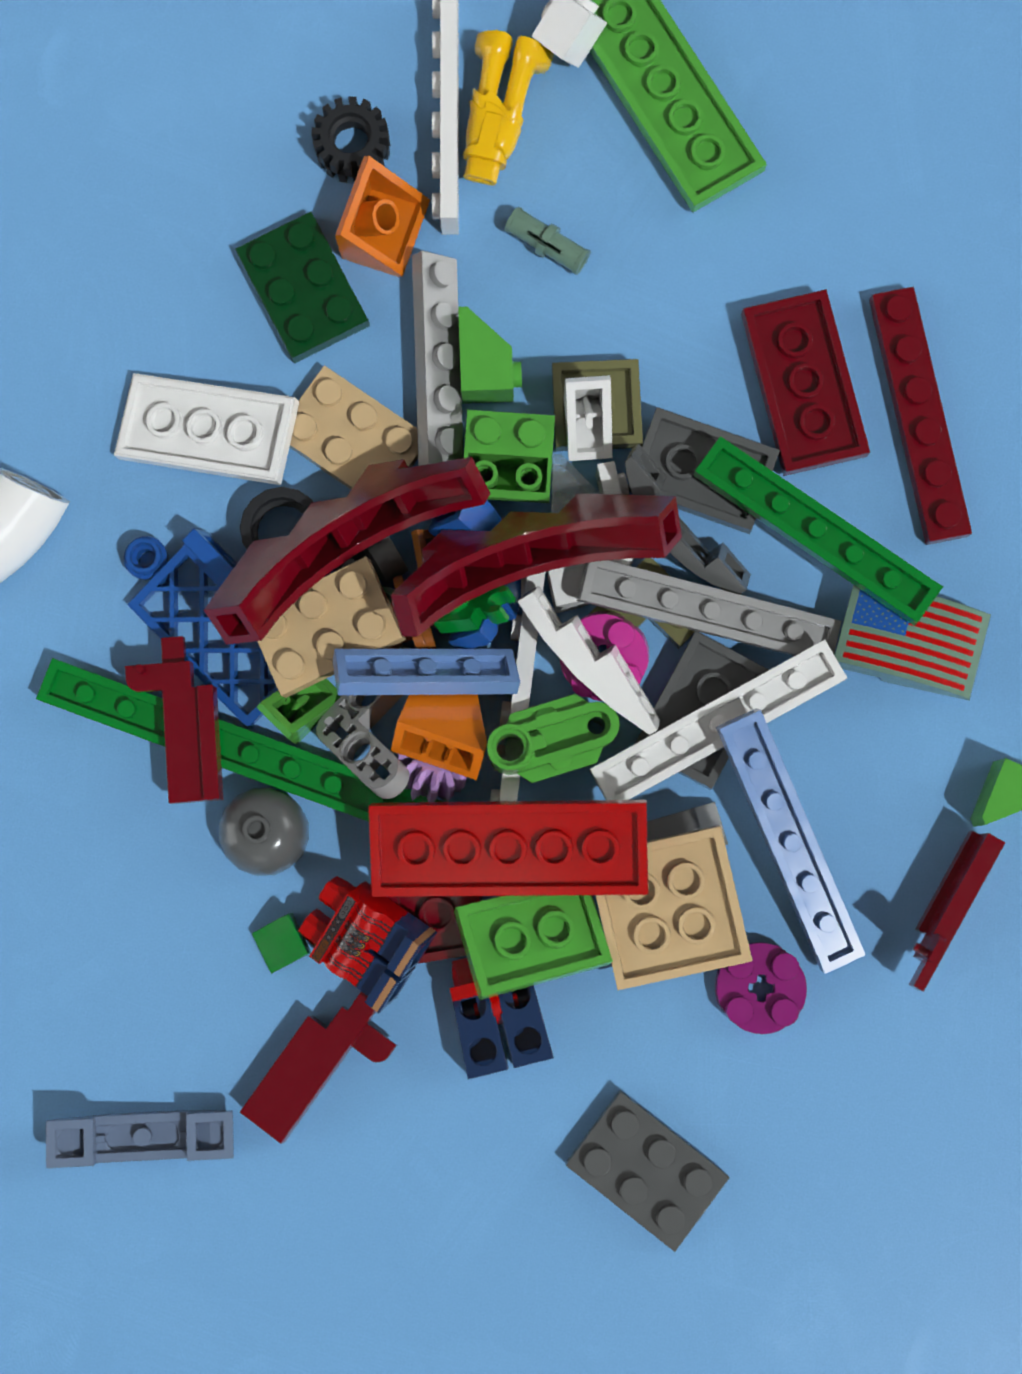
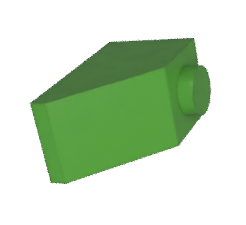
[458,306,522,404]

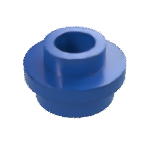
[124,536,168,580]

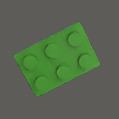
[454,895,613,1000]

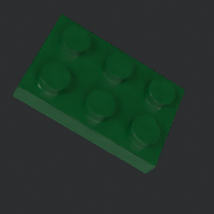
[235,211,370,364]

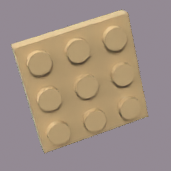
[596,825,752,990]

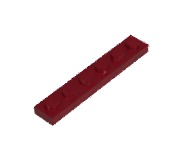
[869,286,972,545]

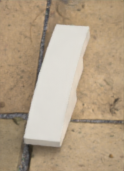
[517,586,661,735]

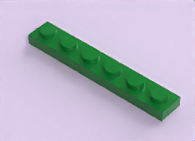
[694,436,943,626]

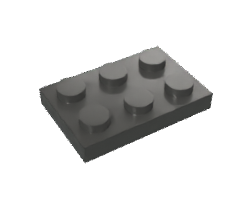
[628,407,780,534]
[635,631,769,790]
[565,1090,730,1252]

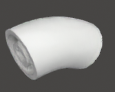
[0,468,70,583]

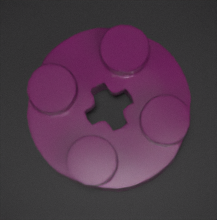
[715,942,807,1034]

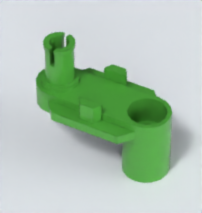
[487,694,620,783]

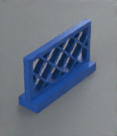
[127,528,278,728]

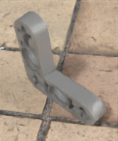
[316,644,410,799]

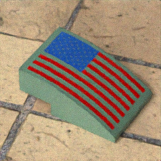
[835,585,991,701]

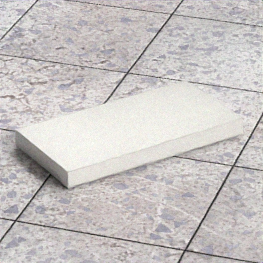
[114,373,299,485]

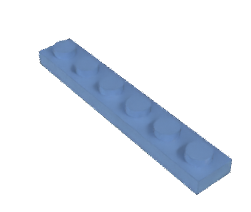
[716,708,865,974]

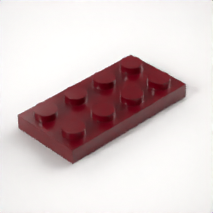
[741,289,870,476]

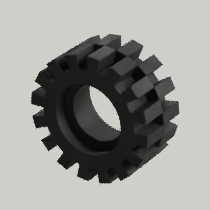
[311,96,391,183]

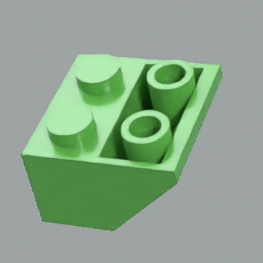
[464,410,555,503]

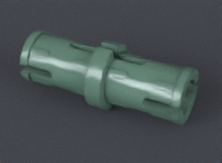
[505,207,591,275]

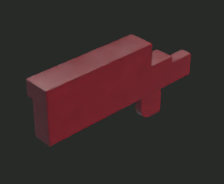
[125,636,224,804]
[909,831,1006,992]
[240,992,397,1144]

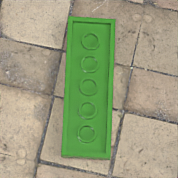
[589,0,767,213]

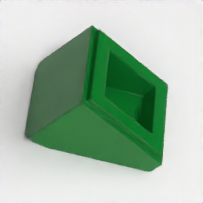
[252,913,311,974]

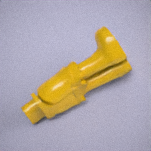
[463,30,554,186]

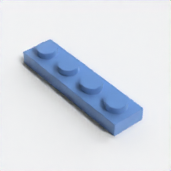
[332,649,520,695]

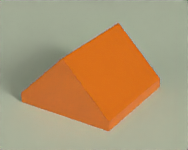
[335,156,430,277]

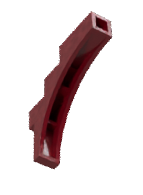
[204,457,491,645]
[391,493,682,637]

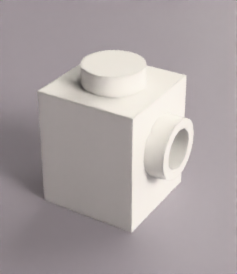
[532,0,607,68]

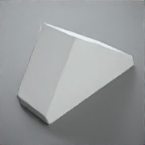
[563,375,612,461]

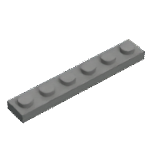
[412,251,464,466]
[576,560,842,656]

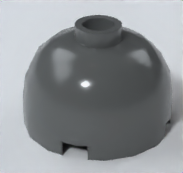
[219,788,309,876]

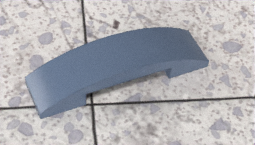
[46,1110,234,1168]

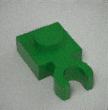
[433,585,516,634]

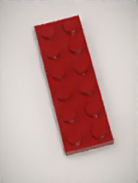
[369,800,648,897]

